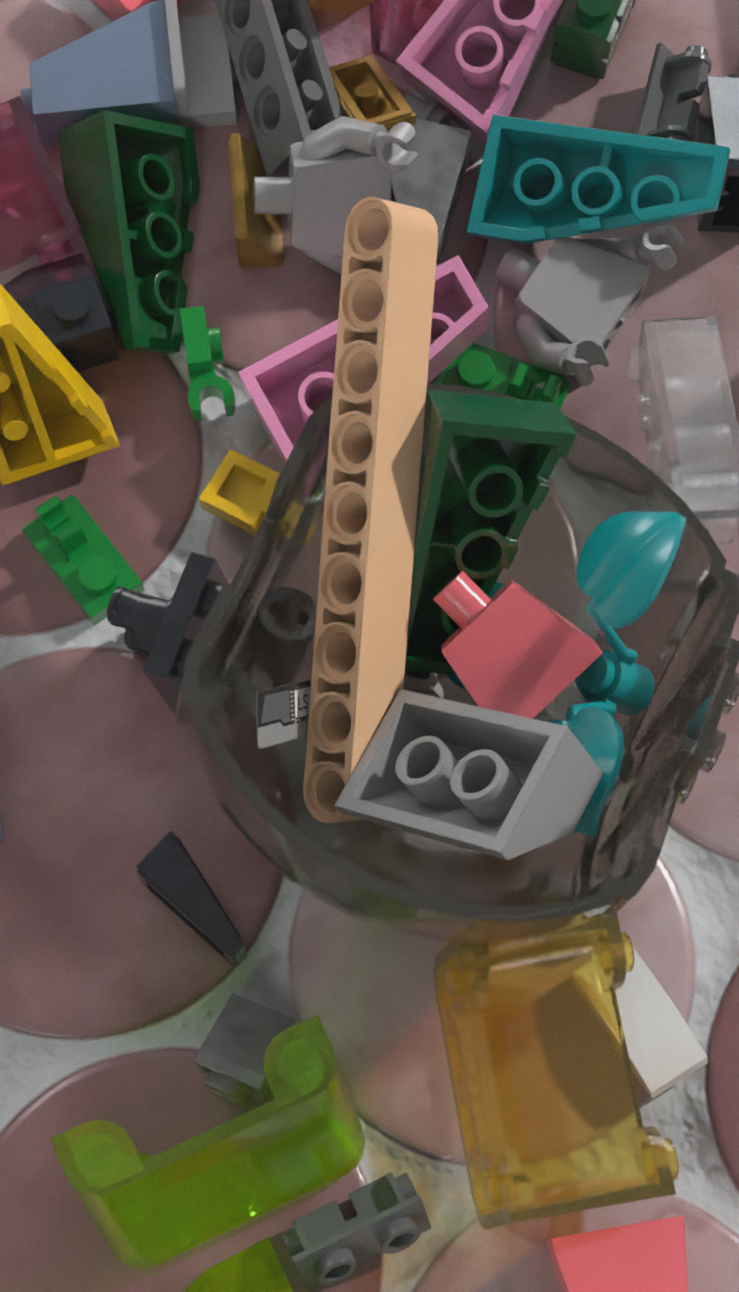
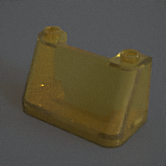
[433,913,679,1230]

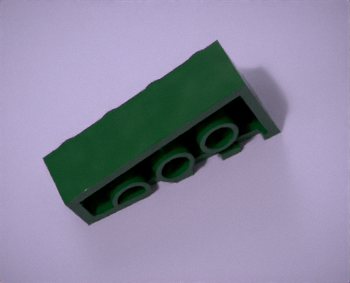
[405,389,578,675]

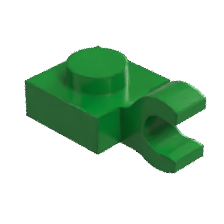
[179,306,236,421]

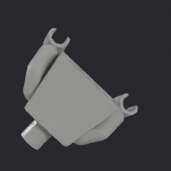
[253,116,418,275]
[496,220,685,386]

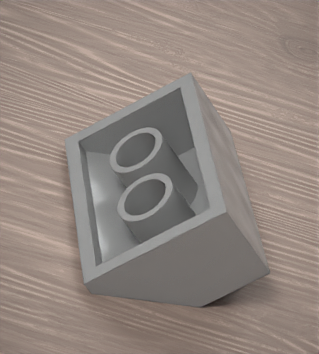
[334,689,604,860]

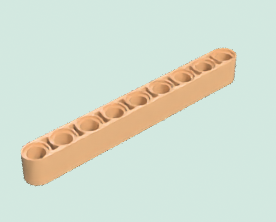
[303,196,438,823]

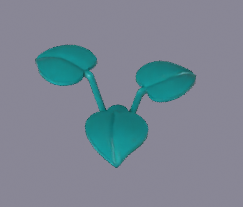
[447,511,687,836]

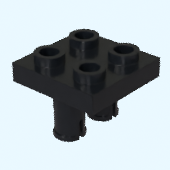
[107,552,245,721]

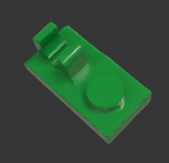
[437,343,570,410]
[21,494,145,626]

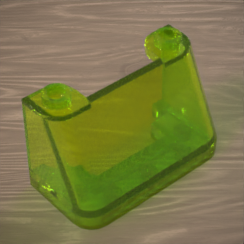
[50,1015,365,1269]

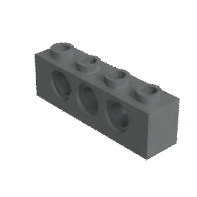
[215,0,344,177]

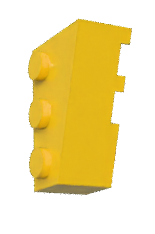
[0,284,121,486]

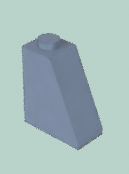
[21,0,179,147]

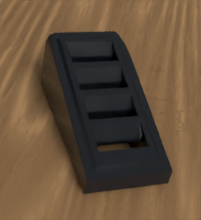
[136,831,247,967]

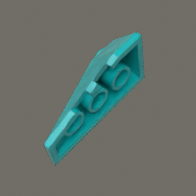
[467,115,731,244]

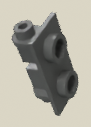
[634,43,712,142]
[282,1172,431,1290]

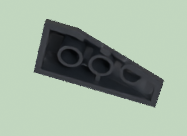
[3,253,120,372]

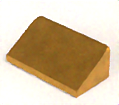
[329,55,416,132]
[228,133,284,269]

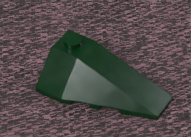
[57,110,200,354]

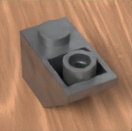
[194,993,297,1108]

